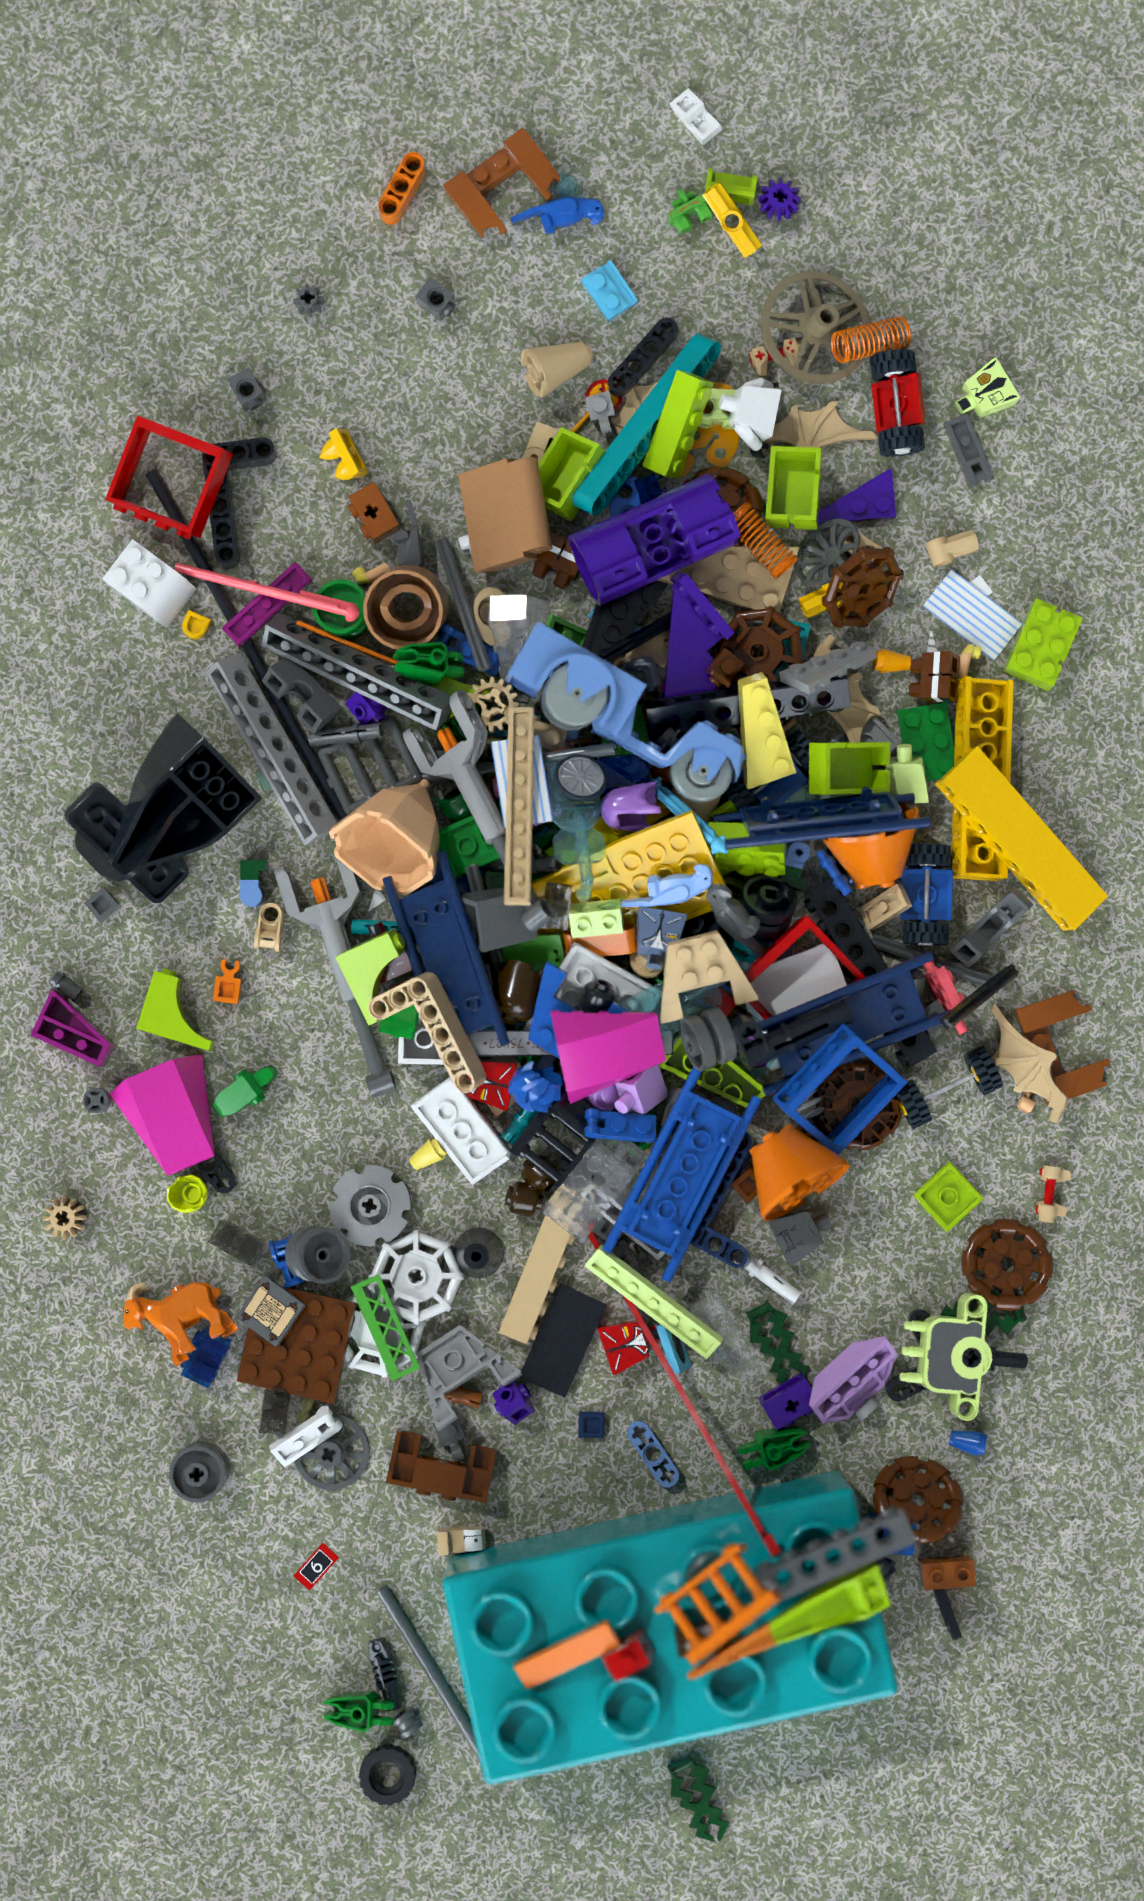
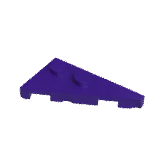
[818,469,896,525]

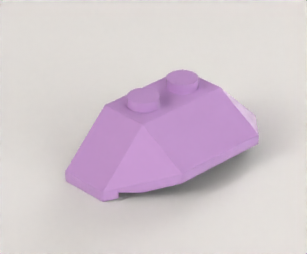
[809,1336,898,1424]

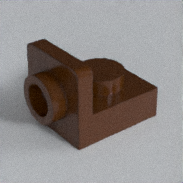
[705,647,744,689]

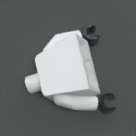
[719,378,781,458]

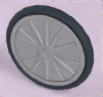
[554,755,608,801]

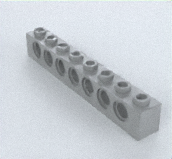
[206,653,337,845]

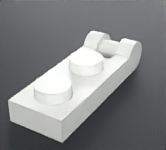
[269,1406,342,1467]

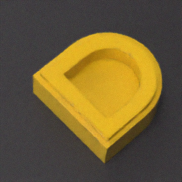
[182,610,212,640]

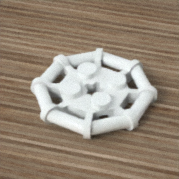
[368,1230,464,1325]
[343,1283,426,1378]

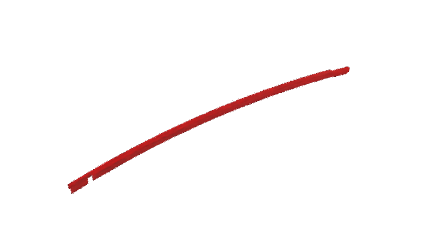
[579,1217,781,1558]

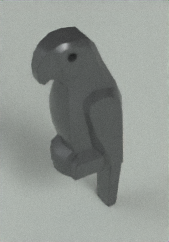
[391,499,425,596]
[706,884,765,957]

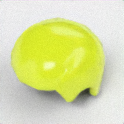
[167,1174,208,1213]

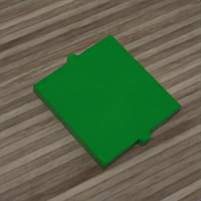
[379,988,419,1040]

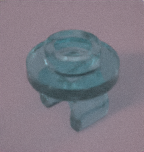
[551,172,578,198]

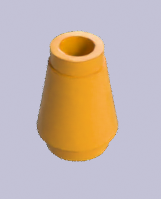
[872,648,911,673]

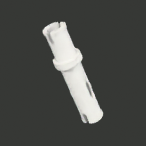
[732,1250,802,1305]

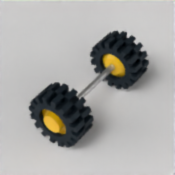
[895,1045,1003,1129]

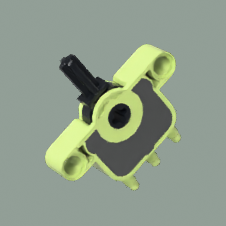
[899,1292,1028,1421]

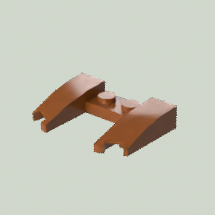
[443,128,561,238]
[1013,990,1110,1106]

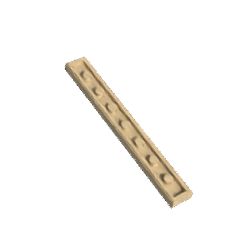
[504,707,535,905]

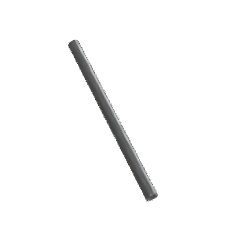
[421,742,617,784]
[376,1585,480,1762]

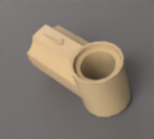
[925,529,979,568]

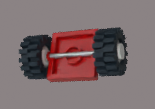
[870,349,926,457]

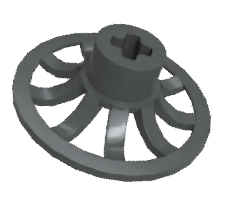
[794,519,860,586]
[294,1413,369,1490]

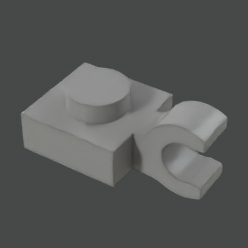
[585,391,616,438]

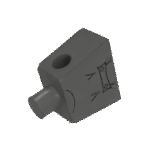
[767,1210,832,1266]

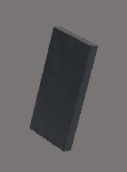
[520,1283,607,1398]

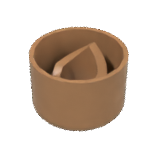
[363,565,449,649]

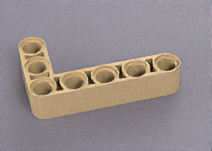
[368,972,486,1093]

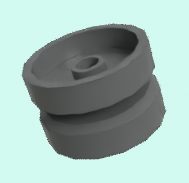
[679,1007,737,1072]
[285,1225,351,1284]
[169,1441,230,1503]

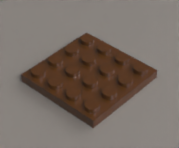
[237,1281,357,1404]

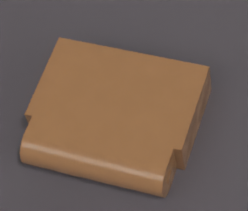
[458,457,553,574]

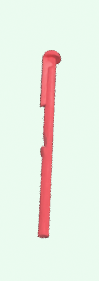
[174,563,359,622]

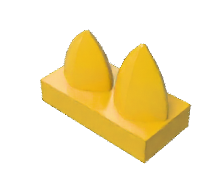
[319,428,369,480]

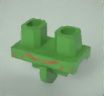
[667,189,713,235]

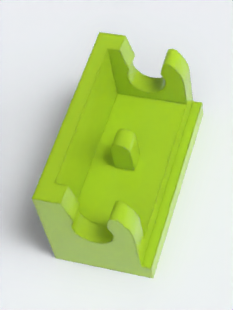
[705,168,758,206]

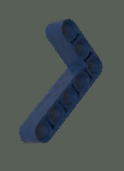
[686,1132,755,1269]

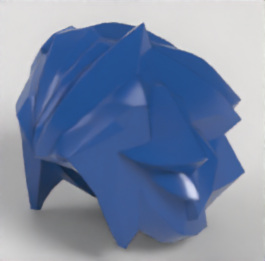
[508,1061,564,1113]

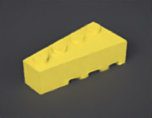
[738,672,796,789]

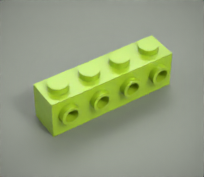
[642,370,714,479]

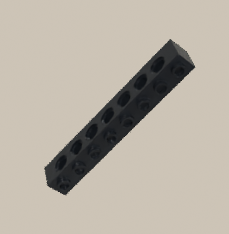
[644,675,850,739]
[803,878,937,1067]

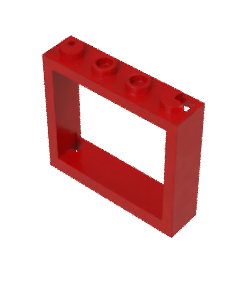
[105,415,233,540]
[743,913,866,1019]

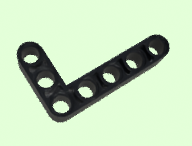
[202,437,277,569]

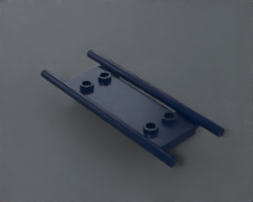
[713,786,931,850]
[382,851,510,1070]
[744,951,951,1096]

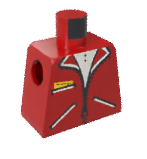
[468,1062,517,1111]
[597,1320,660,1375]
[599,1627,655,1681]

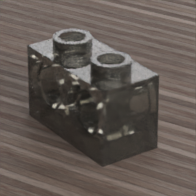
[208,1218,268,1267]

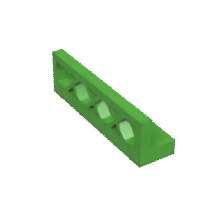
[351,1274,420,1381]

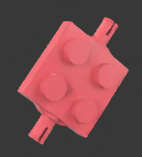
[924,961,968,1035]

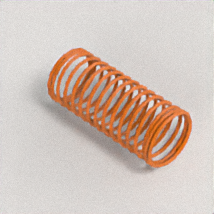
[831,316,911,363]
[734,502,798,579]

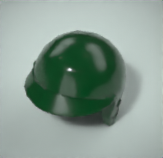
[435,787,472,822]

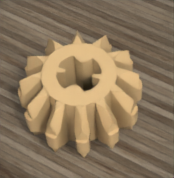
[43,1196,87,1240]

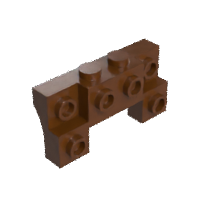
[386,1429,497,1503]

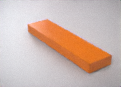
[514,1619,621,1689]

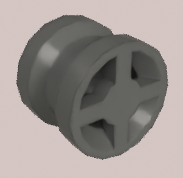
[83,1088,112,1113]
[394,1706,423,1739]

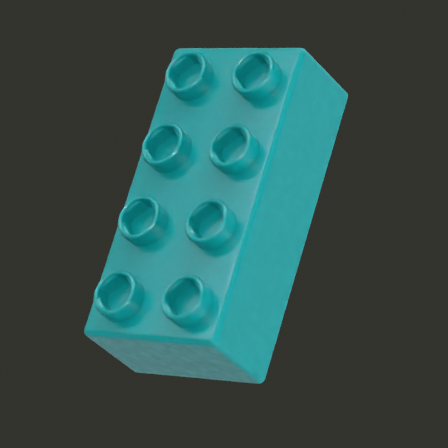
[442,1471,898,1784]

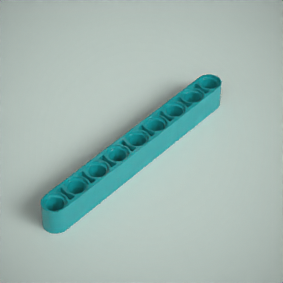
[572,333,721,516]

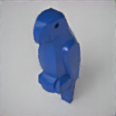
[510,197,604,235]

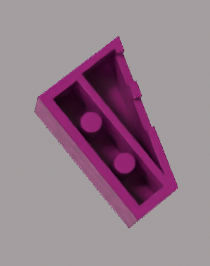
[30,989,115,1067]

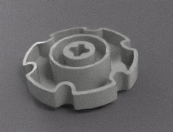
[329,1165,411,1246]

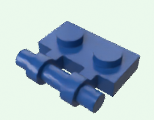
[816,848,856,897]

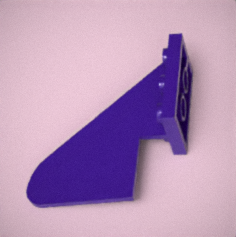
[664,572,736,739]

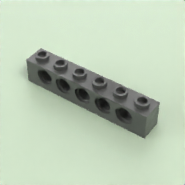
[752,1507,917,1602]

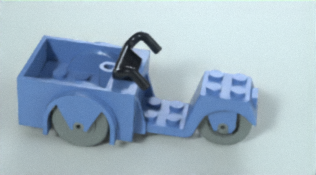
[505,622,747,803]

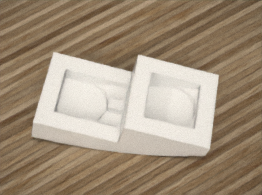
[669,88,722,145]

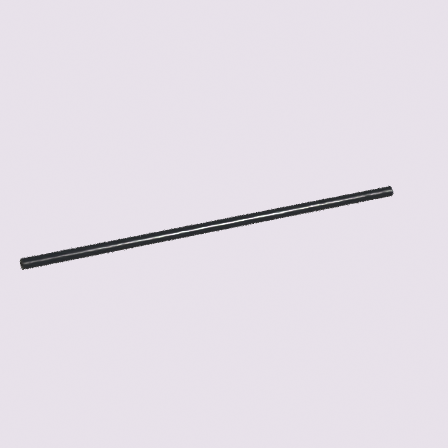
[146,469,347,821]

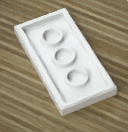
[411,1077,510,1185]

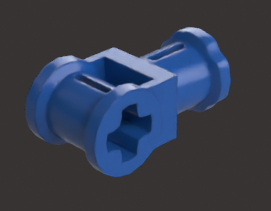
[269,1233,305,1288]

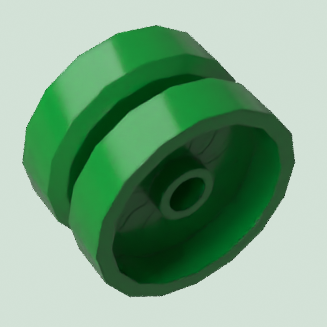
[313,579,368,641]

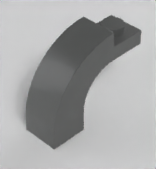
[950,887,1034,968]

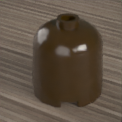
[493,960,543,1025]

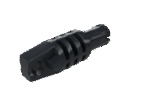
[368,1637,402,1711]

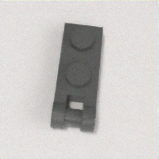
[943,413,993,488]

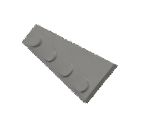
[779,641,877,695]

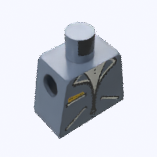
[636,906,687,970]

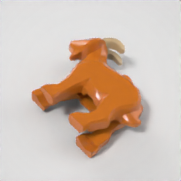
[123,1282,238,1366]

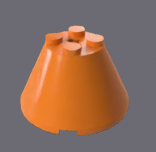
[820,804,919,889]
[749,1123,850,1222]

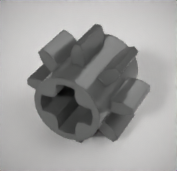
[293,284,325,318]

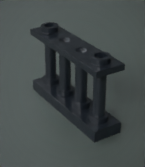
[505,1080,618,1193]

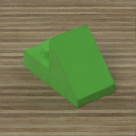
[546,614,587,647]

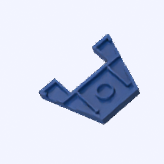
[528,961,630,1059]

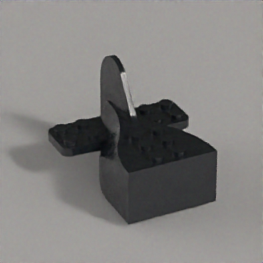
[64,713,262,903]

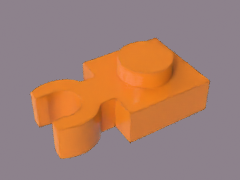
[213,959,242,1004]

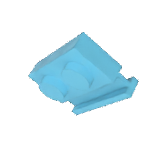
[581,260,638,322]

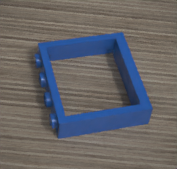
[772,1023,907,1155]

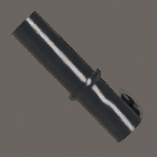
[730,999,854,1070]

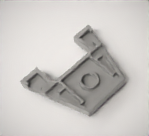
[417,1325,522,1431]

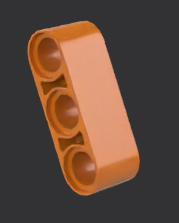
[378,152,426,225]
[562,922,637,956]

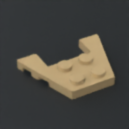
[659,931,759,1024]

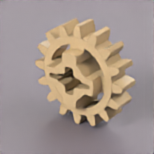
[467,677,520,733]

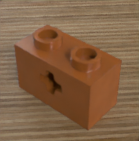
[347,482,401,544]
[919,1555,976,1590]

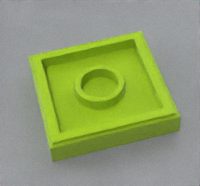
[912,1161,984,1233]

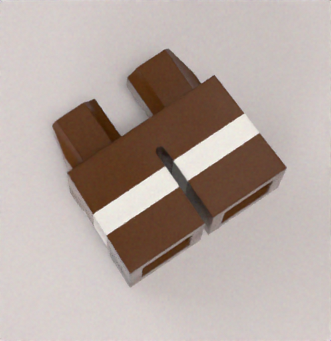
[532,532,579,590]
[909,651,960,703]

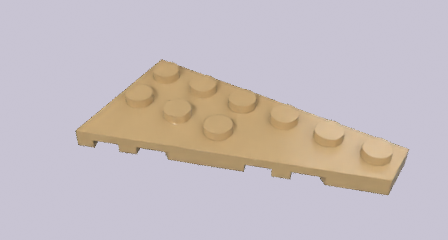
[658,547,799,612]

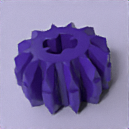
[758,177,801,222]

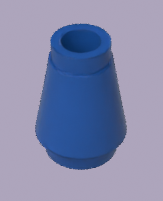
[949,1430,987,1457]

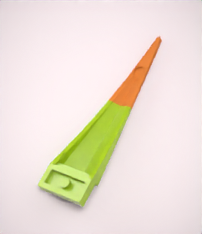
[687,1561,890,1679]

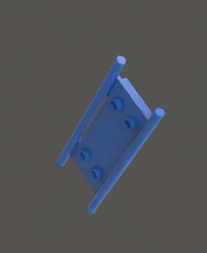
[602,1066,762,1283]

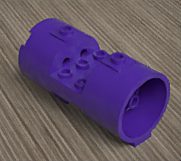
[568,473,740,606]

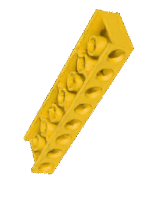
[951,676,1013,881]
[934,746,1108,931]

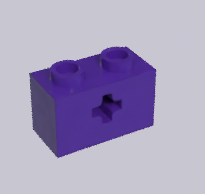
[758,1372,814,1430]

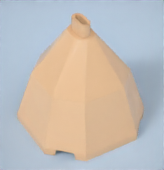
[329,779,440,896]

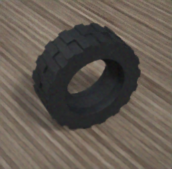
[359,1744,416,1806]

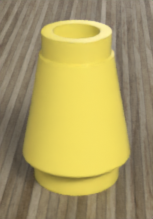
[409,1138,448,1171]

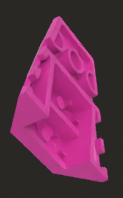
[550,1010,666,1104]
[109,1054,215,1176]

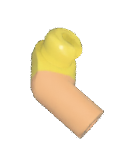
[352,563,390,585]
[958,644,981,678]

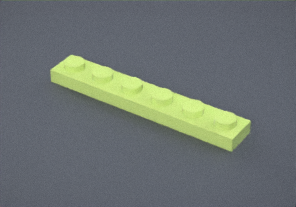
[585,1245,723,1359]

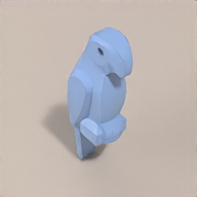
[621,864,713,907]

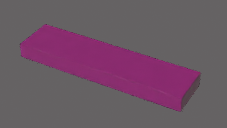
[221,561,313,648]

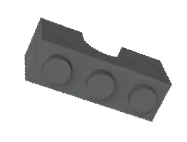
[262,657,341,734]

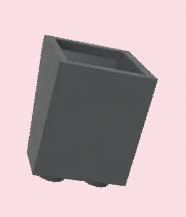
[460,887,538,952]

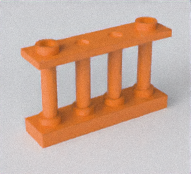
[654,1543,783,1665]

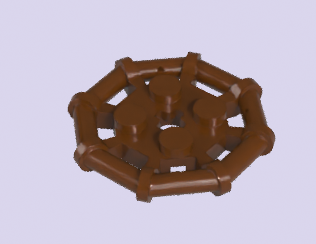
[822,546,904,628]
[716,606,805,686]

